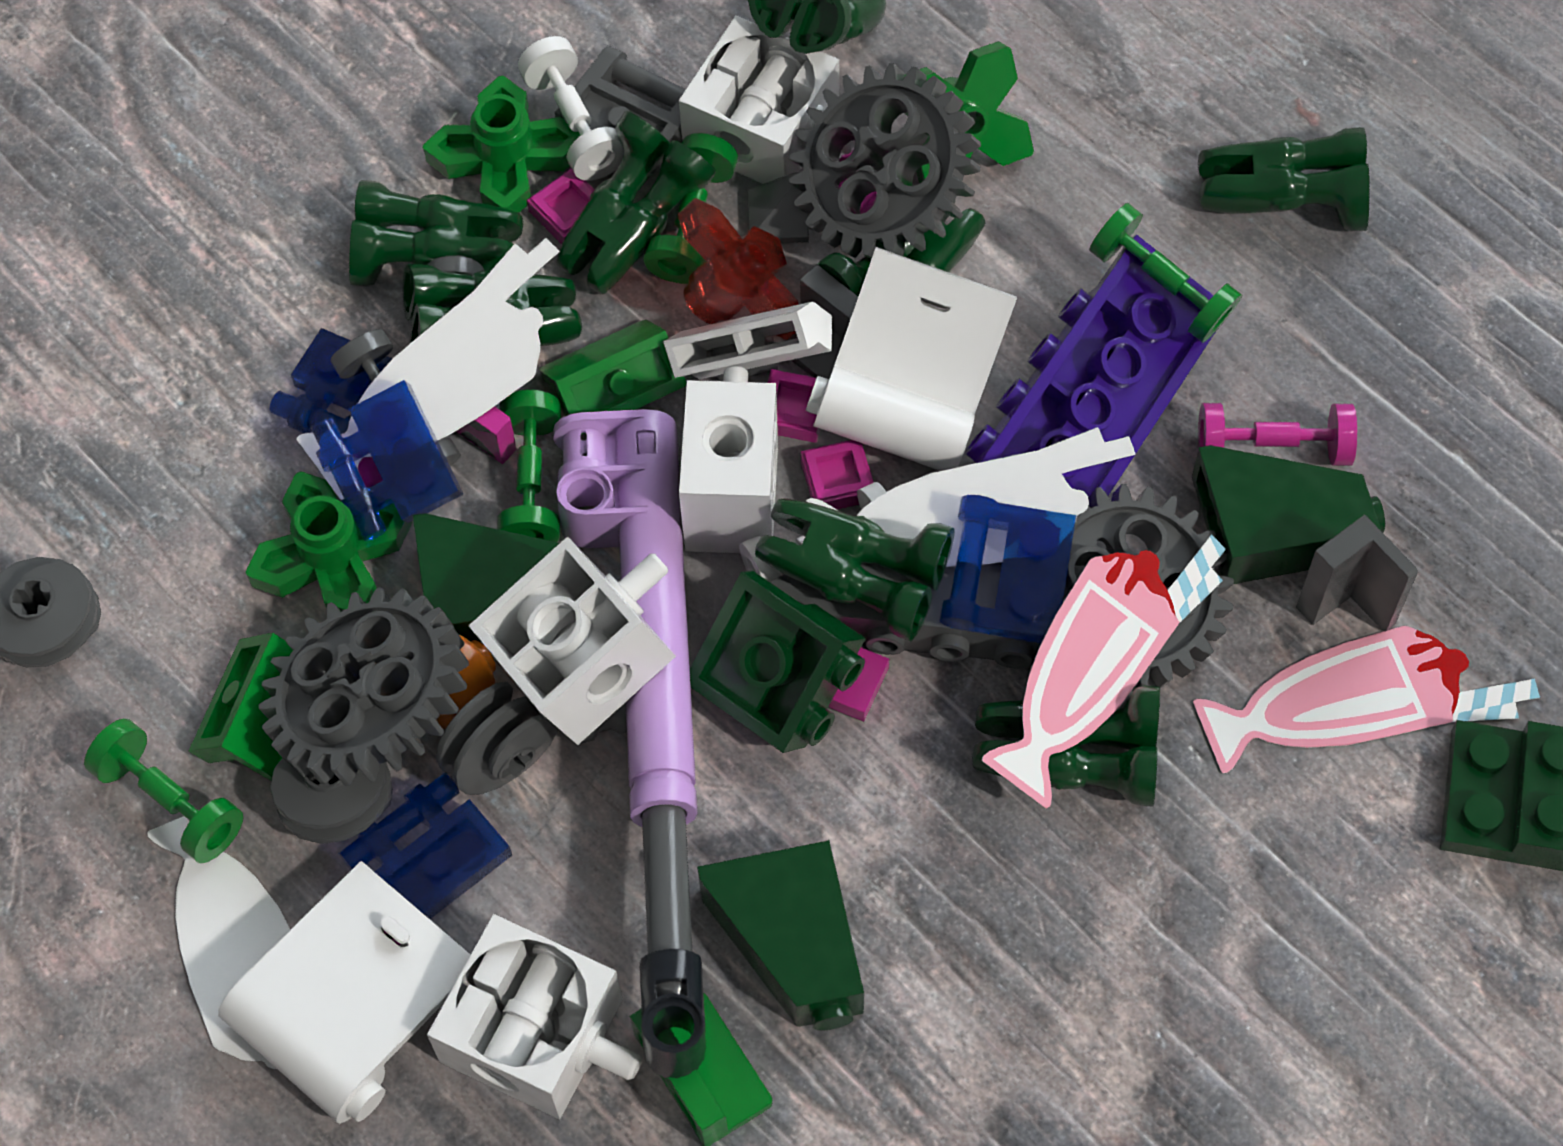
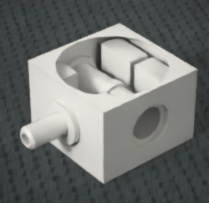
[679,15,856,184]
[679,365,778,553]
[469,537,676,745]
[427,914,642,1120]

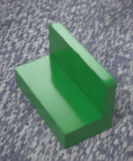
[539,319,687,436]
[189,632,293,781]
[630,992,773,1146]

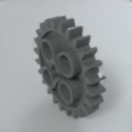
[789,63,981,259]
[1025,484,1234,691]
[259,587,469,786]

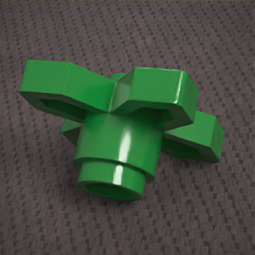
[904,41,1034,184]
[423,76,581,213]
[246,472,413,611]

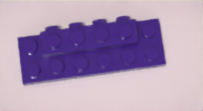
[964,234,1215,585]

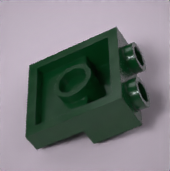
[690,570,866,753]
[1440,720,1563,871]

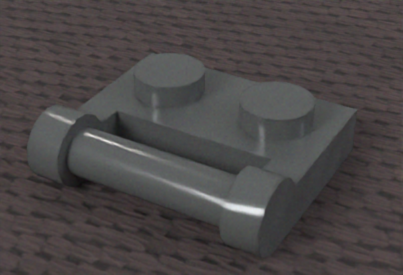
[555,46,686,175]

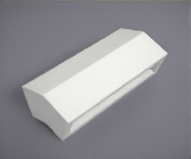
[663,301,832,380]

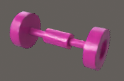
[1198,403,1357,466]

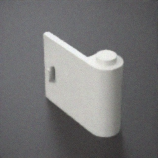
[805,247,1017,471]
[218,861,471,1124]

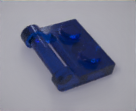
[939,495,1076,643]

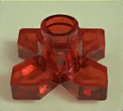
[678,198,799,340]

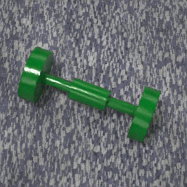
[643,133,738,284]
[1089,203,1243,343]
[497,390,561,542]
[84,718,244,863]

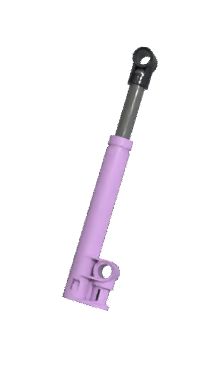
[553,409,706,1078]

